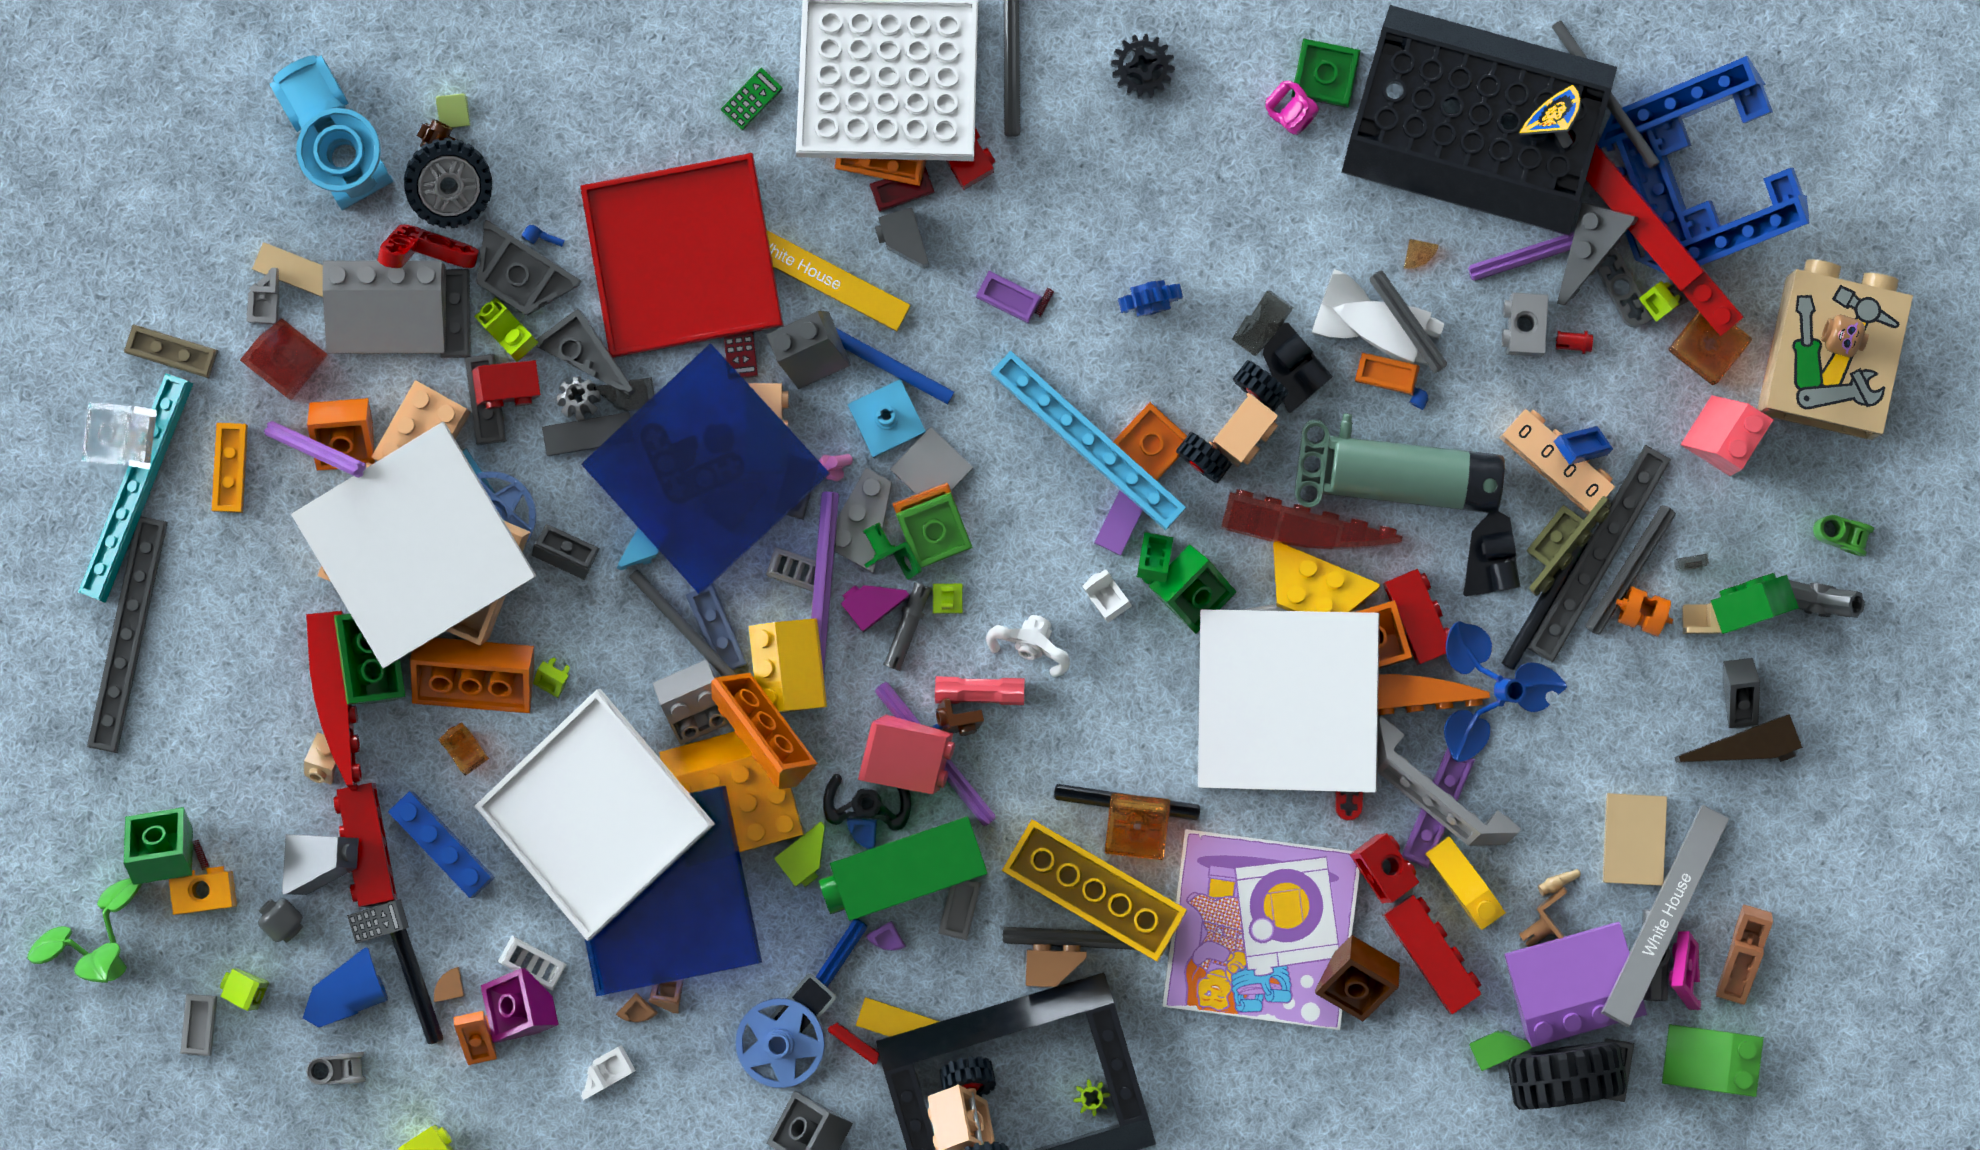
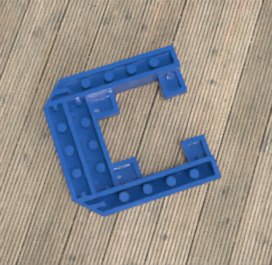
[1598,56,1810,274]

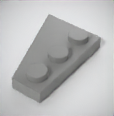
[834,468,892,574]

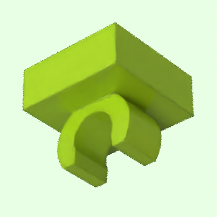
[1639,281,1680,322]
[933,583,963,614]
[532,657,570,698]

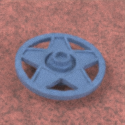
[476,471,536,544]
[736,998,825,1088]

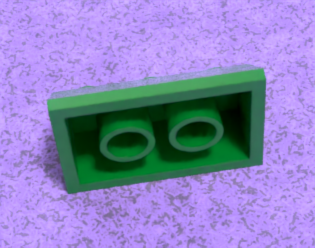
[334,614,406,704]

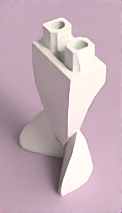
[1311,269,1444,365]

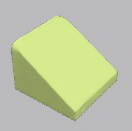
[436,93,470,128]

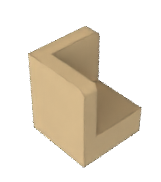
[1682,603,1722,634]

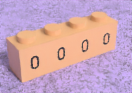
[1499,409,1615,515]

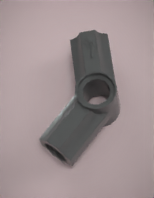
[1789,580,1865,618]

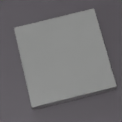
[890,427,973,494]

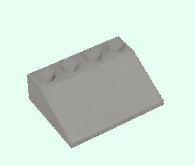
[323,261,446,354]

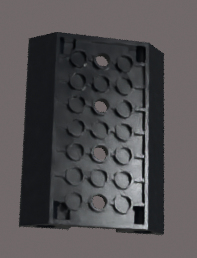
[1341,5,1617,236]

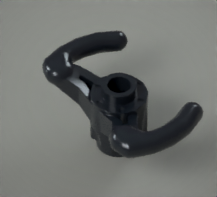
[823,774,911,831]

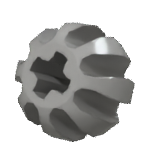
[557,376,601,420]

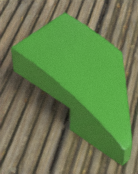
[1469,1030,1533,1071]

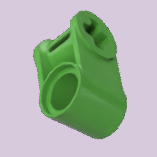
[1813,515,1874,557]

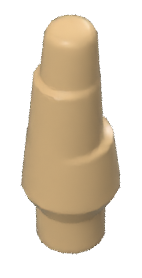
[1538,869,1581,896]

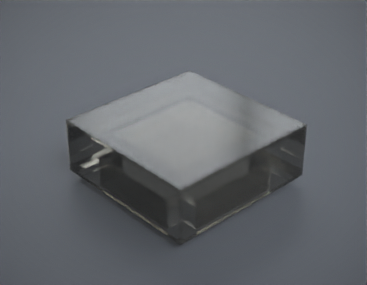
[1674,554,1709,572]

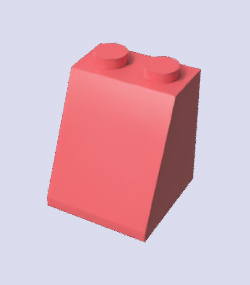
[1680,395,1774,476]
[858,714,955,795]

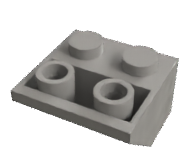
[653,659,730,745]

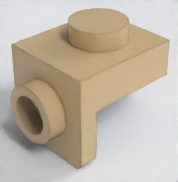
[304,732,337,784]

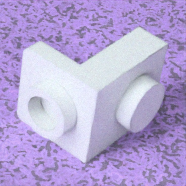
[1083,570,1132,623]

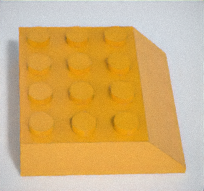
[659,731,804,866]

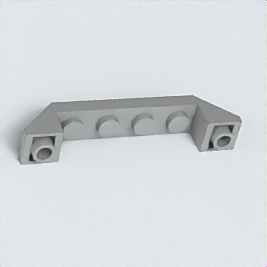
[1377,716,1521,846]

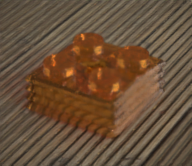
[1668,311,1752,385]
[1105,793,1170,860]

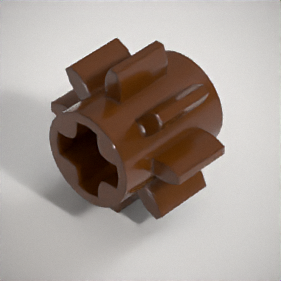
[417,119,456,147]

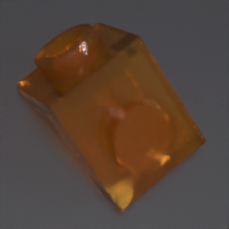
[438,723,489,776]

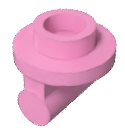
[819,454,853,481]

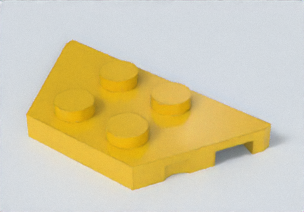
[1273,540,1380,612]

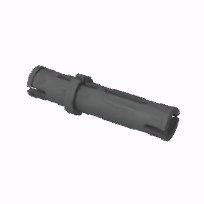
[883,582,932,671]

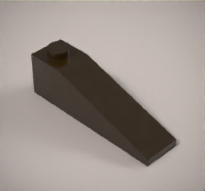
[1674,714,1803,763]

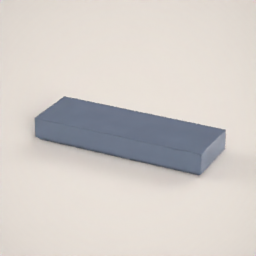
[685,583,748,676]

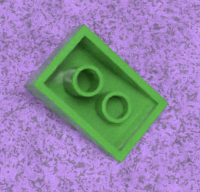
[1662,1024,1764,1097]

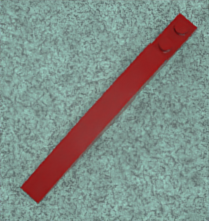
[1568,131,1745,337]

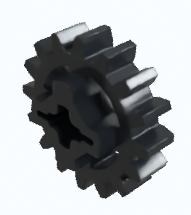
[1111,34,1175,99]

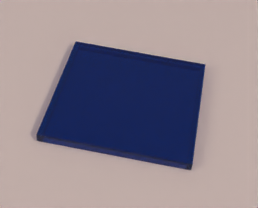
[581,343,830,595]
[584,786,762,997]

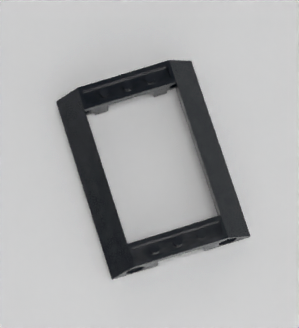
[876,972,1156,1150]

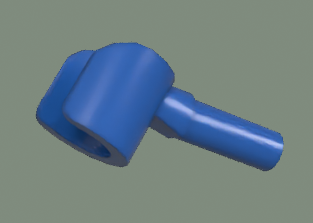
[522,225,565,247]
[1409,387,1429,410]

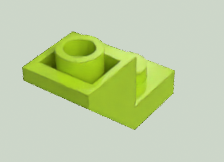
[474,297,539,362]

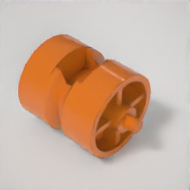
[1615,586,1673,637]

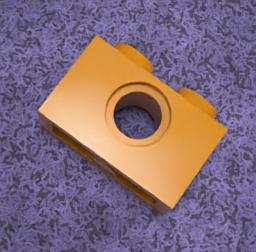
[169,866,237,915]

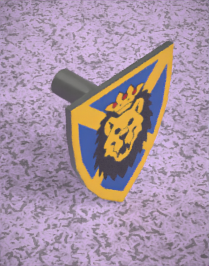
[1519,85,1581,148]

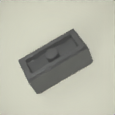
[532,524,600,580]

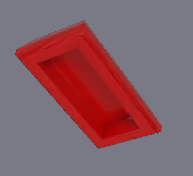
[828,1022,879,1065]

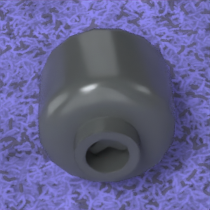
[258,898,303,943]

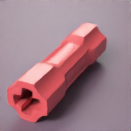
[935,676,1025,705]

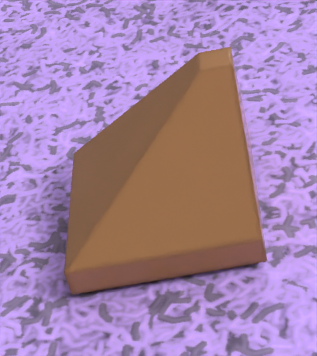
[649,974,684,1014]

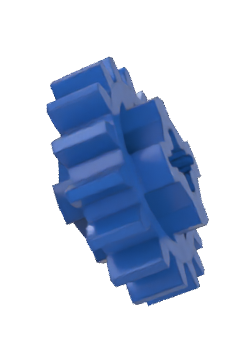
[1118,280,1183,317]

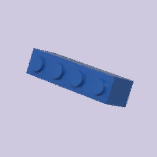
[388,791,495,898]

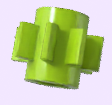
[1073,1079,1110,1116]

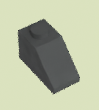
[875,207,929,269]
[1722,658,1760,728]

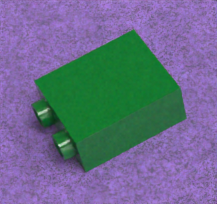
[819,816,988,921]

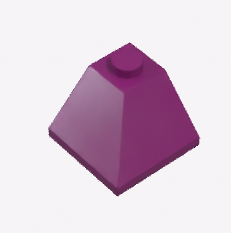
[481,968,559,1043]

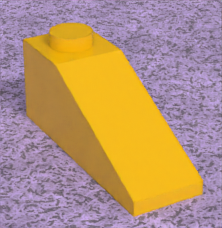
[1425,836,1506,930]

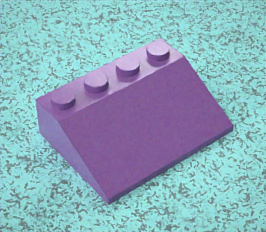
[1504,922,1647,1047]

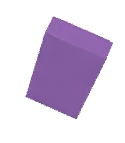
[976,271,1041,323]
[1094,490,1143,556]

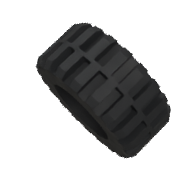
[1507,1041,1628,1110]

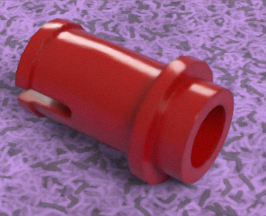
[1556,331,1593,354]

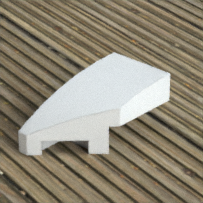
[581,1045,636,1100]

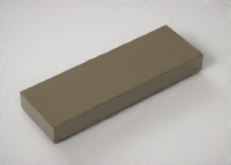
[124,324,218,378]

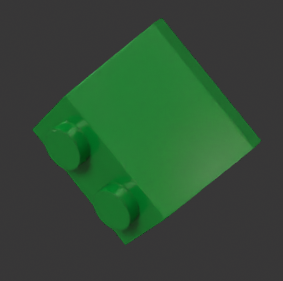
[1148,544,1236,634]

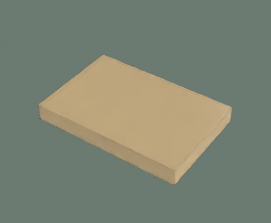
[1603,793,1667,886]

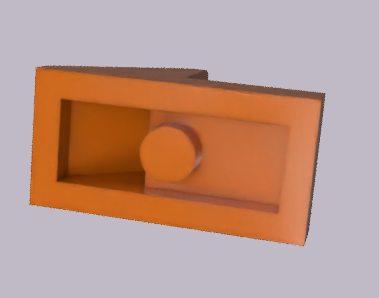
[453,1011,497,1065]

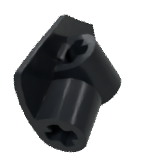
[1263,323,1333,413]
[1463,511,1520,596]

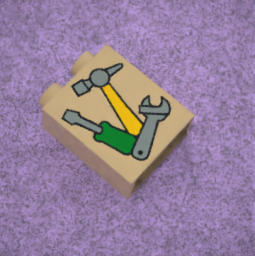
[1757,259,1913,440]

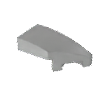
[246,268,279,324]

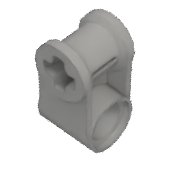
[306,1052,366,1085]

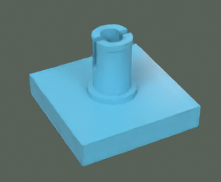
[847,379,926,458]

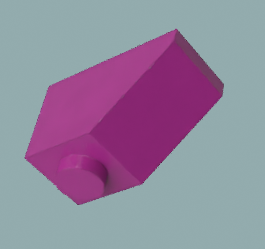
[841,585,910,633]

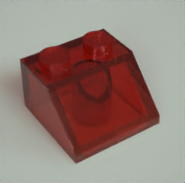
[240,318,328,400]

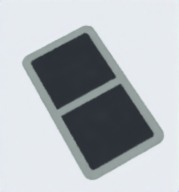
[770,974,836,1034]

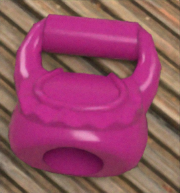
[1265,80,1319,135]

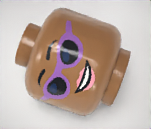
[1821,314,1869,358]

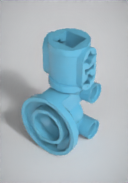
[270,55,394,210]

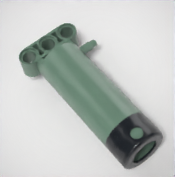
[1295,413,1505,513]

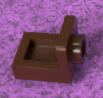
[936,698,984,736]

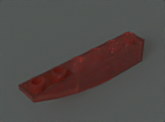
[1220,489,1403,550]

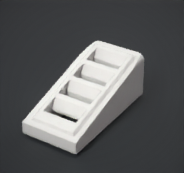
[498,936,567,991]

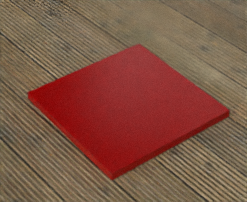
[580,153,784,358]

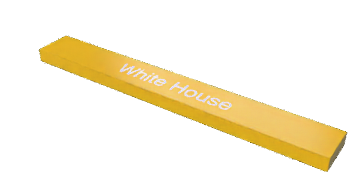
[767,230,911,332]

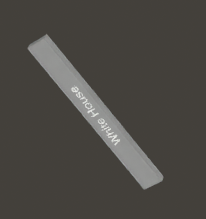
[1601,805,1729,1027]

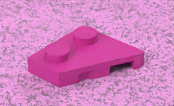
[1669,931,1701,1010]

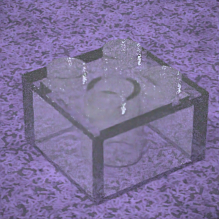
[81,402,157,469]

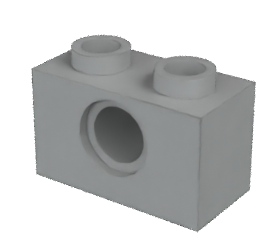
[1502,293,1548,357]

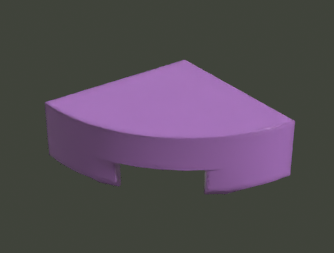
[866,921,906,951]

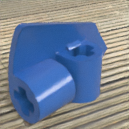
[303,947,388,1028]

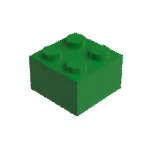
[1710,572,1799,634]
[124,807,193,885]

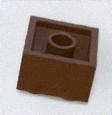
[1315,935,1400,1022]

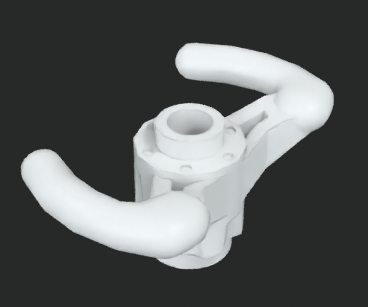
[986,615,1070,677]

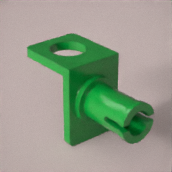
[863,522,922,580]

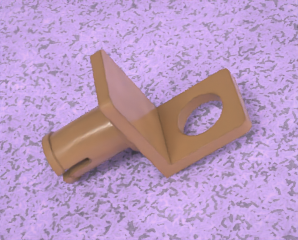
[1519,887,1567,947]

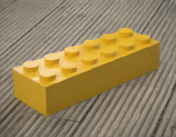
[1002,819,1188,962]

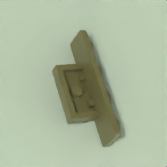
[1526,496,1611,596]

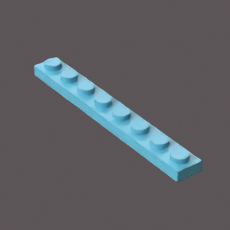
[991,351,1186,531]

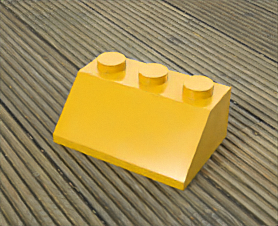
[748,618,827,713]

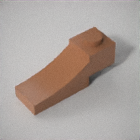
[1716,904,1773,1005]

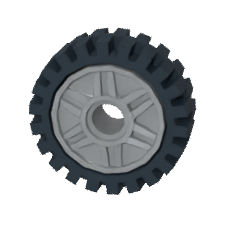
[404,138,492,228]

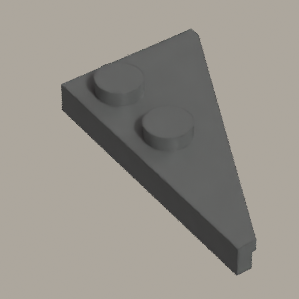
[1557,203,1638,305]
[536,309,636,396]

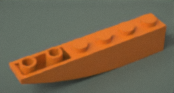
[1378,674,1490,716]

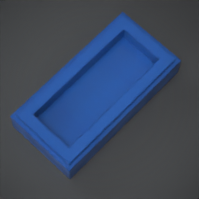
[1554,426,1613,465]

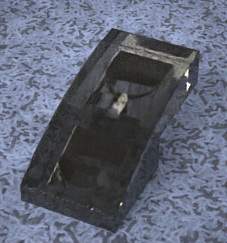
[1232,291,1294,356]

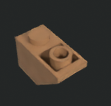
[1026,944,1087,987]

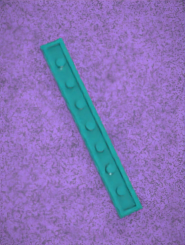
[78,373,194,603]

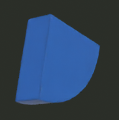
[847,818,877,849]

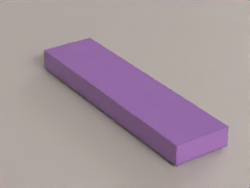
[1402,748,1475,869]

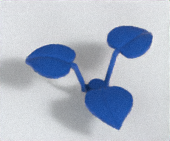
[1444,621,1567,762]

